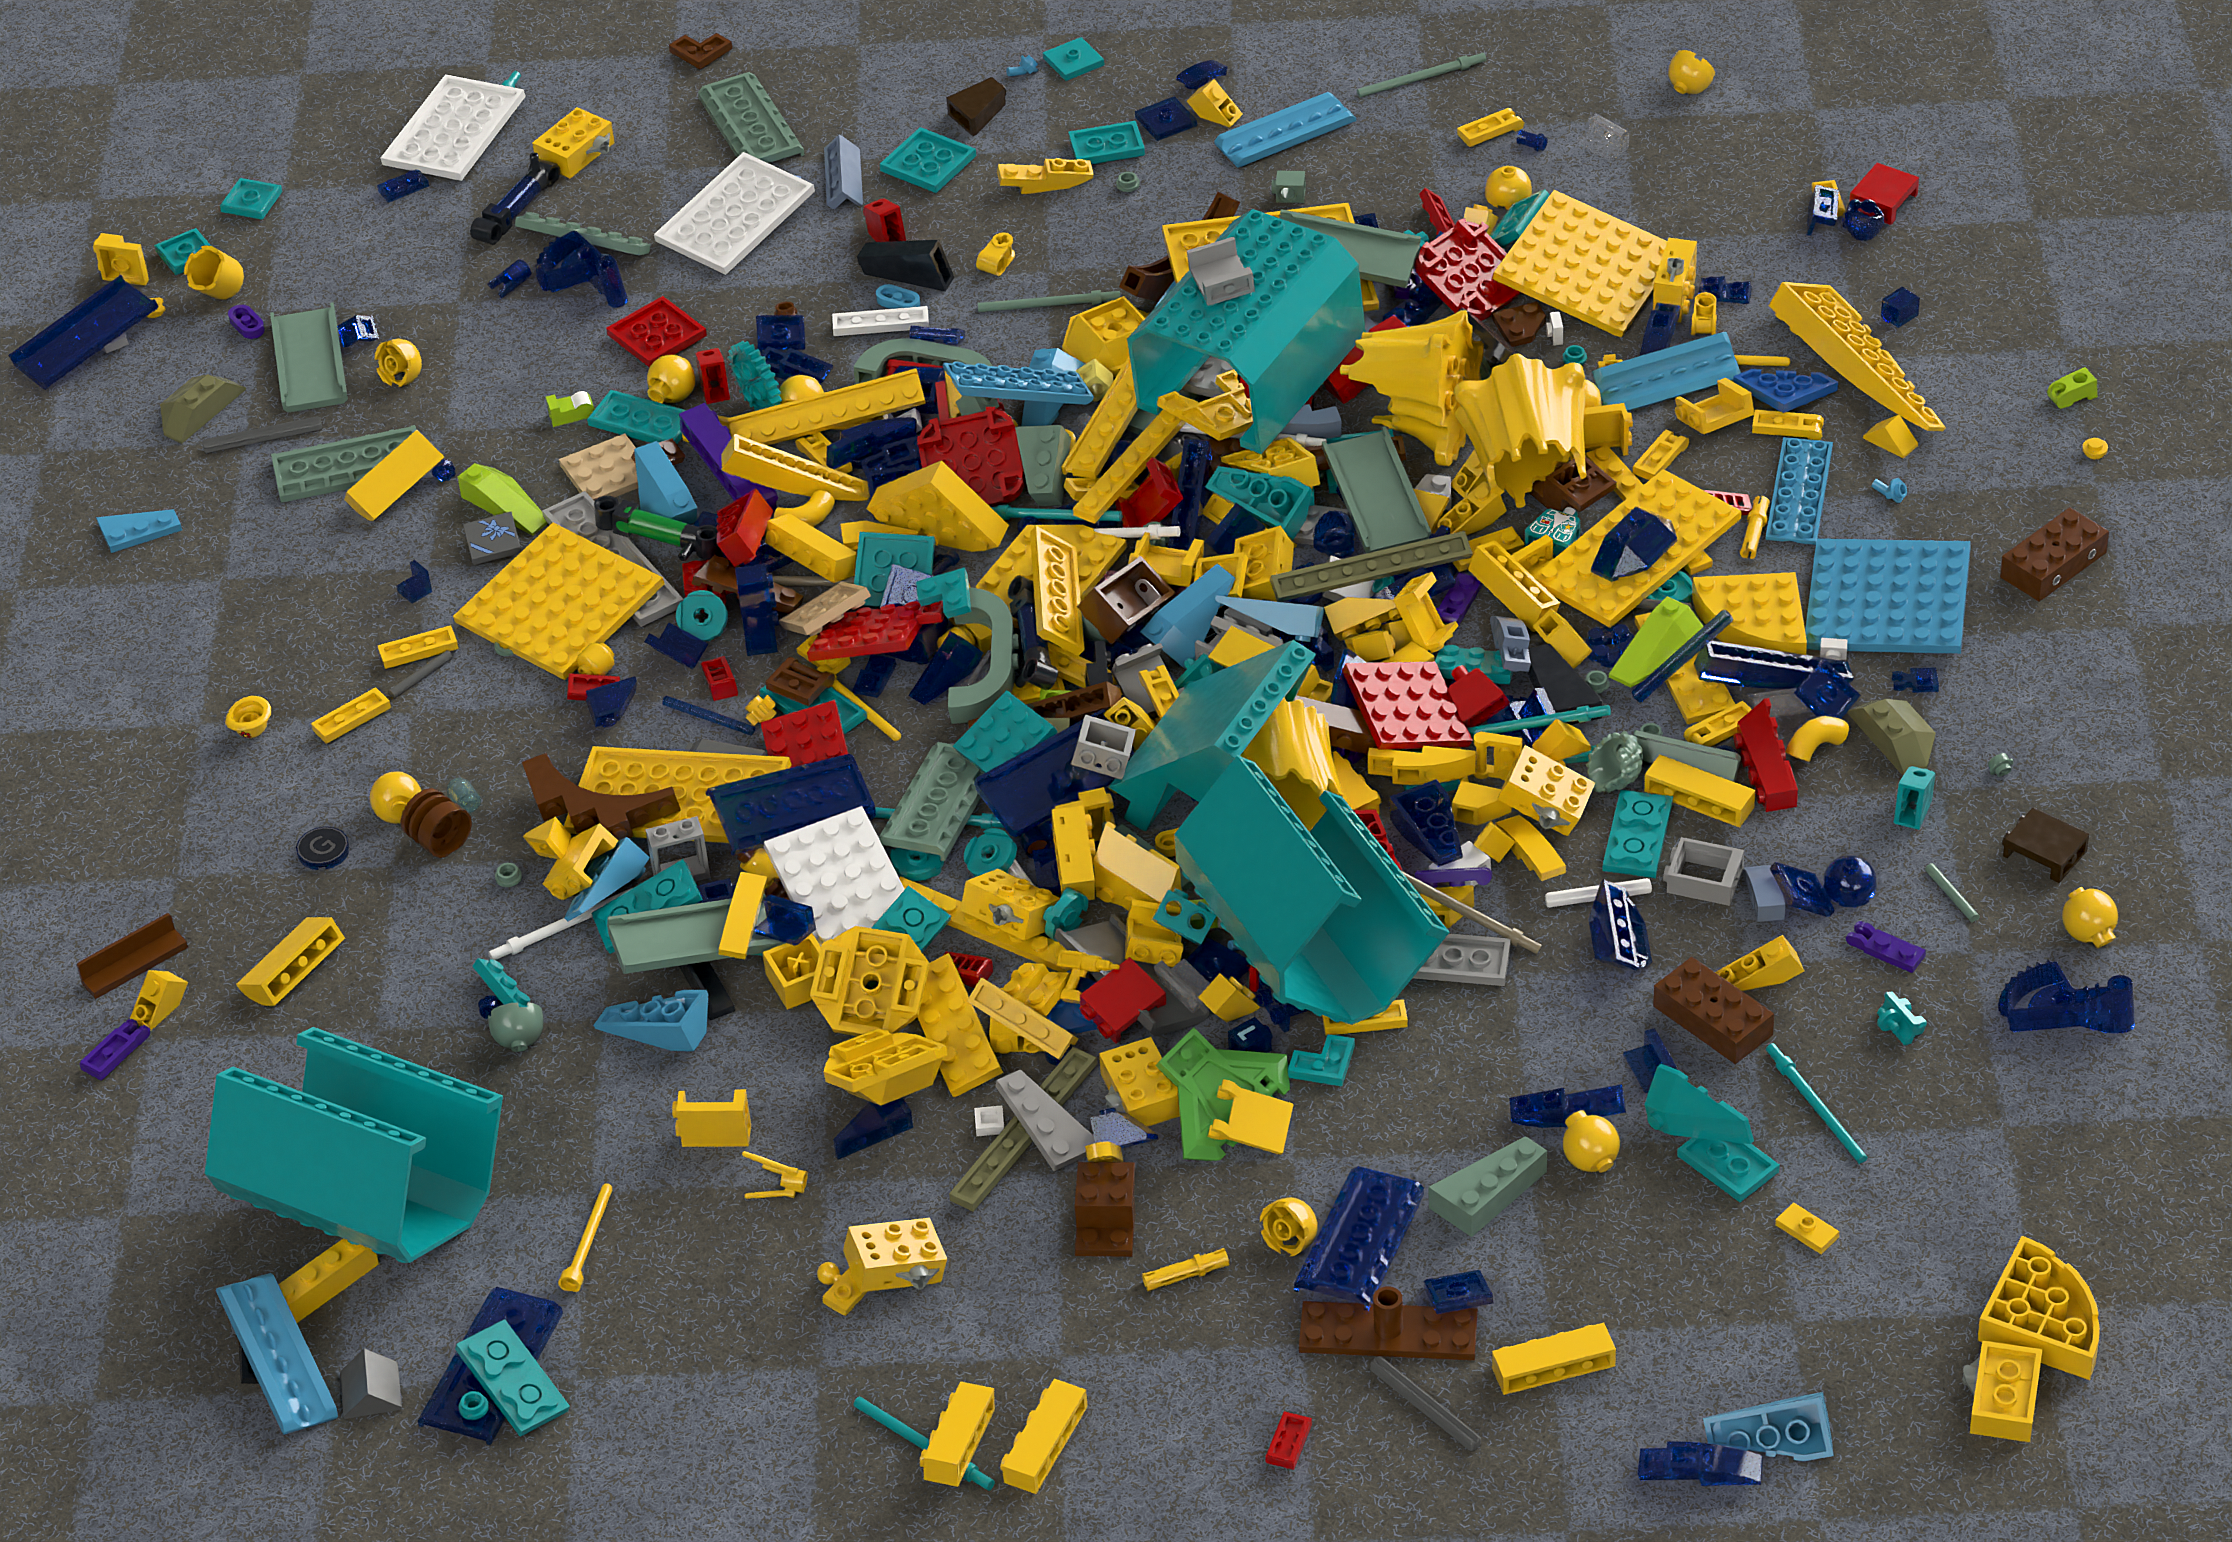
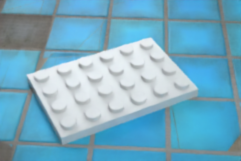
[381,75,525,181]
[654,152,815,275]
[764,806,905,946]

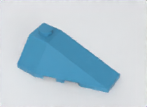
[1141,564,1236,669]
[1703,1392,1834,1461]

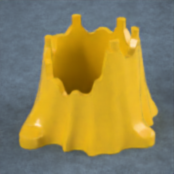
[1340,310,1484,466]
[1454,354,1587,508]
[1241,697,1344,832]

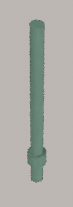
[1357,53,1486,98]
[978,290,1120,312]

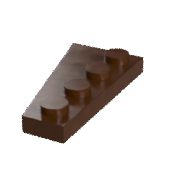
[692,555,804,614]

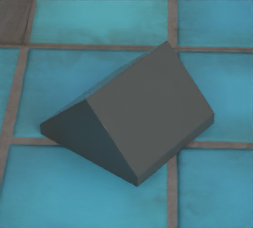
[340,1349,402,1419]

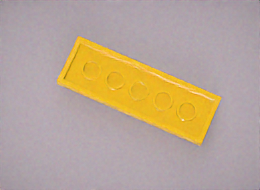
[1030,526,1084,656]
[1635,612,1735,724]
[918,953,1003,1097]

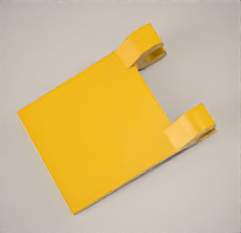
[1208,1079,1293,1155]

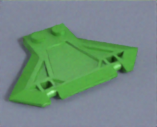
[1155,1027,1290,1161]

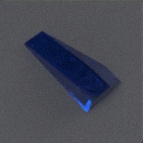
[1389,779,1463,867]

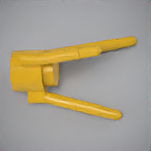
[742,1151,808,1199]

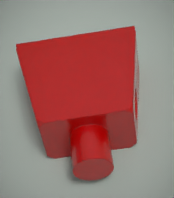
[863,198,906,242]
[695,348,730,404]
[1448,665,1511,728]

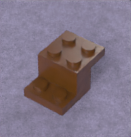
[1528,456,1617,512]
[1075,1162,1136,1257]

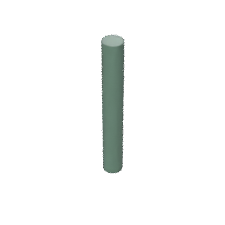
[1925,863,1980,923]

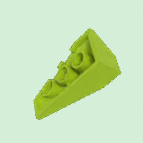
[458,463,548,536]
[1609,596,1710,688]

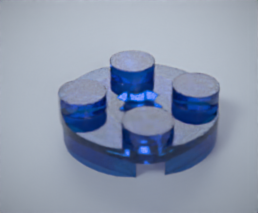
[1585,624,1635,668]

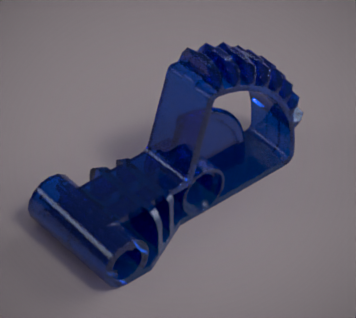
[535,231,628,308]
[1998,959,2135,1033]

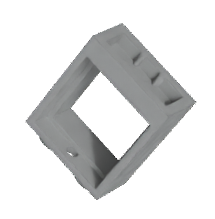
[1071,715,1136,779]
[645,816,711,881]
[1663,837,1744,906]

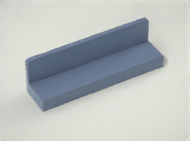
[824,134,863,209]

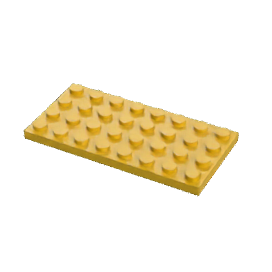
[1533,469,1741,628]
[564,746,791,845]

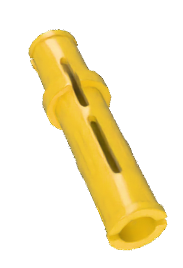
[1740,496,1770,559]
[1142,1248,1230,1292]

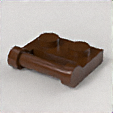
[765,657,835,706]

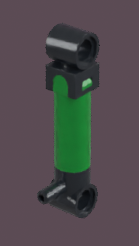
[594,496,721,561]

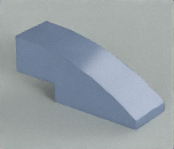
[1280,404,1342,439]
[1744,865,1785,922]

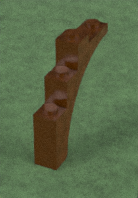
[1119,192,1240,302]
[522,753,681,841]

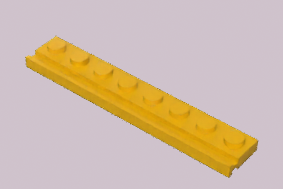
[1061,356,1138,479]
[728,368,926,446]

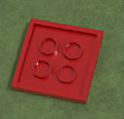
[606,296,707,368]
[760,700,851,785]

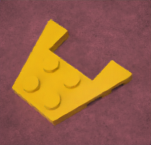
[1157,369,1253,441]

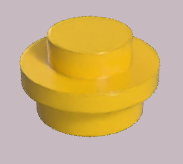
[2082,438,2108,459]

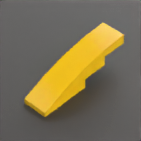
[1495,815,1566,881]
[719,872,767,959]

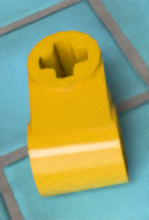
[976,233,1015,276]
[1691,292,1717,336]

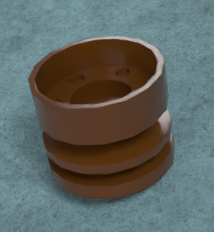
[400,788,472,858]

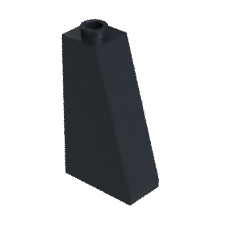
[857,240,954,292]
[1527,644,1602,725]

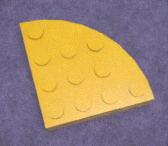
[866,461,1009,552]
[1692,572,1807,664]
[1977,1236,2100,1380]

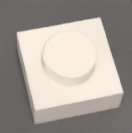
[1546,312,1563,345]
[1820,638,1848,662]
[974,1106,1004,1136]

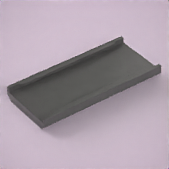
[1054,914,1210,1037]

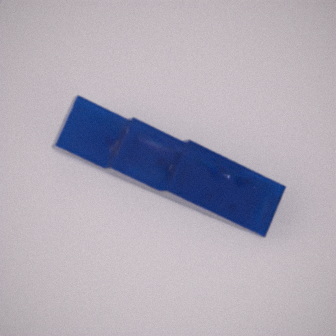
[755,346,833,383]

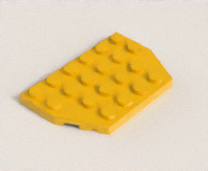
[975,525,1127,637]

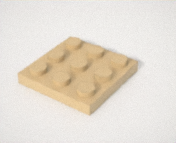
[559,434,638,501]
[779,582,871,636]

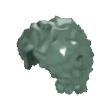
[1586,731,1643,793]

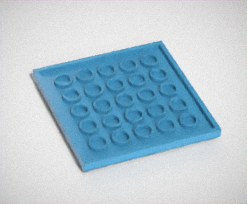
[1805,538,1971,654]

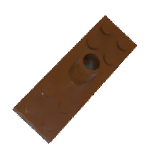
[1299,1286,1478,1360]

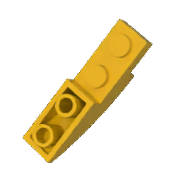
[997,158,1094,194]
[1368,746,1476,785]

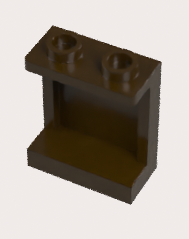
[2002,808,2089,883]

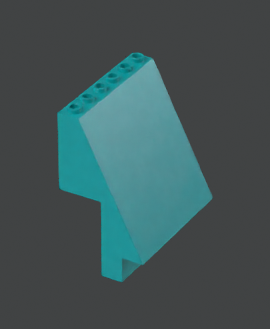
[1109,640,1316,831]

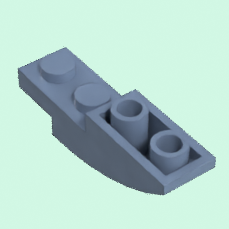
[1490,616,1531,672]

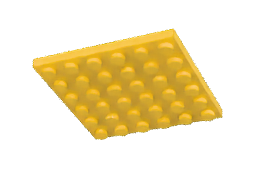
[1492,190,1667,337]
[453,522,664,680]

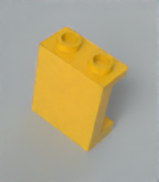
[1675,378,1754,434]
[1569,403,1633,461]
[1128,532,1204,587]
[1393,572,1458,653]
[543,823,618,900]
[1125,899,1183,968]
[672,1089,751,1147]

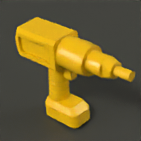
[1057,950,1120,1004]

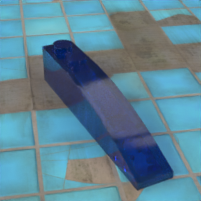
[1168,439,1212,551]
[1694,640,1854,689]

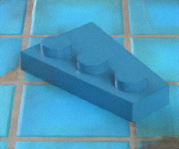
[96,509,182,553]

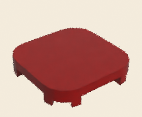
[1414,218,1521,321]
[917,407,1025,507]

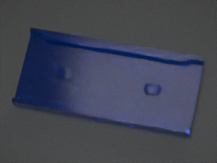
[8,275,159,390]
[974,709,1134,837]
[705,754,876,855]
[1294,1166,1424,1311]
[417,1287,563,1446]

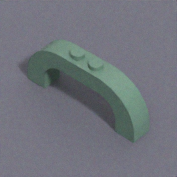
[853,338,992,384]
[948,588,1020,724]

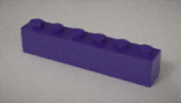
[679,403,778,513]

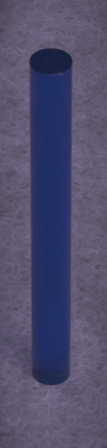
[662,696,756,736]

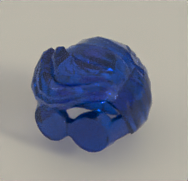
[1842,199,1884,241]
[1313,510,1356,559]

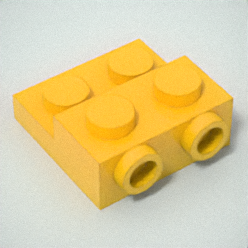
[93,233,149,285]
[1194,552,1248,609]
[1055,787,1115,842]
[1000,963,1070,1017]

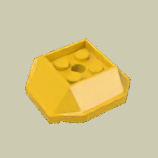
[1062,296,1148,377]
[810,926,930,1036]
[823,1028,948,1105]

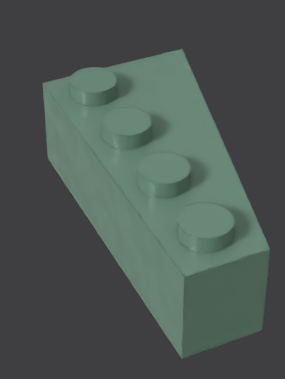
[1428,1136,1547,1237]

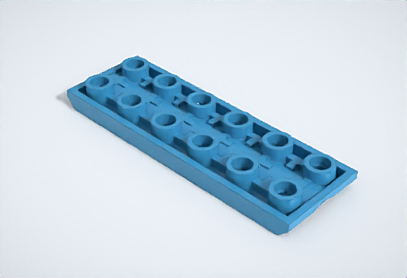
[1214,92,1357,168]
[1592,332,1741,412]
[943,362,1094,405]
[1766,437,1833,545]
[216,1273,338,1435]

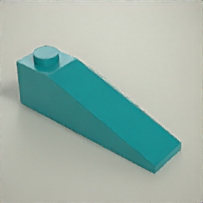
[1205,466,1312,540]
[1644,1064,1754,1144]

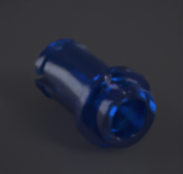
[1516,130,1548,152]

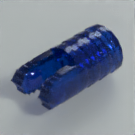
[487,259,532,298]

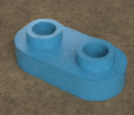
[876,284,920,309]

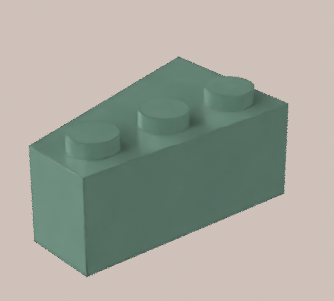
[1015,425,1071,506]

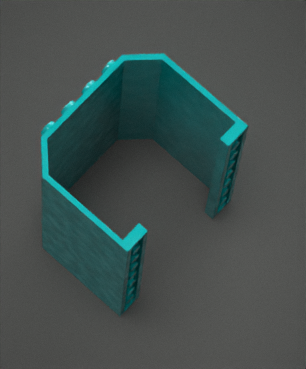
[1127,209,1366,454]
[1174,755,1450,1025]
[205,1027,503,1263]

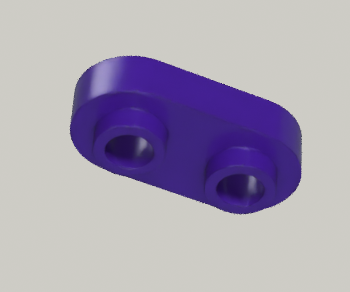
[228,305,265,339]

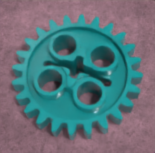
[727,341,782,411]

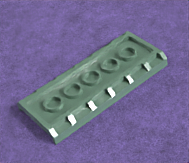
[698,72,805,163]
[1279,209,1421,288]
[270,302,348,413]
[271,425,416,503]
[1322,426,1431,553]
[879,742,991,861]
[607,894,785,974]

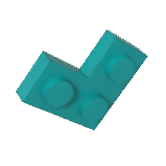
[916,568,971,619]
[1288,1034,1355,1086]

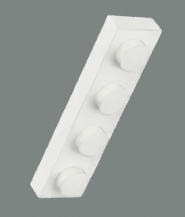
[832,306,929,336]

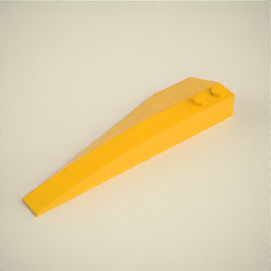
[1768,282,1946,432]

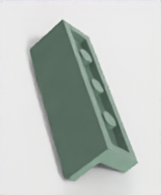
[1633,730,1741,782]

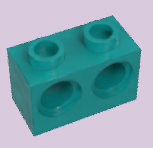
[1151,888,1216,946]

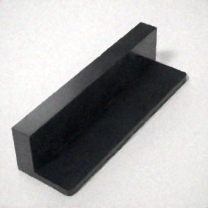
[679,961,735,1021]

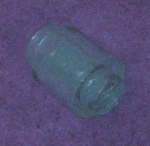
[447,778,481,813]

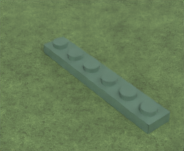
[515,212,651,255]

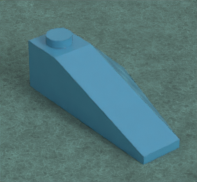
[1021,348,1085,427]
[634,441,697,524]
[1215,596,1325,642]
[564,837,650,922]
[594,990,708,1051]

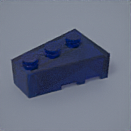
[735,564,779,656]

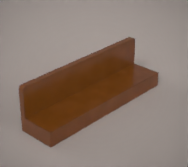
[76,913,188,999]

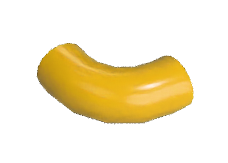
[773,490,835,527]
[1785,716,1849,762]

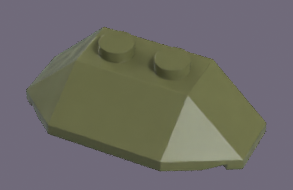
[160,374,246,444]
[1847,699,1936,775]

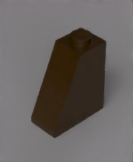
[946,77,1006,136]

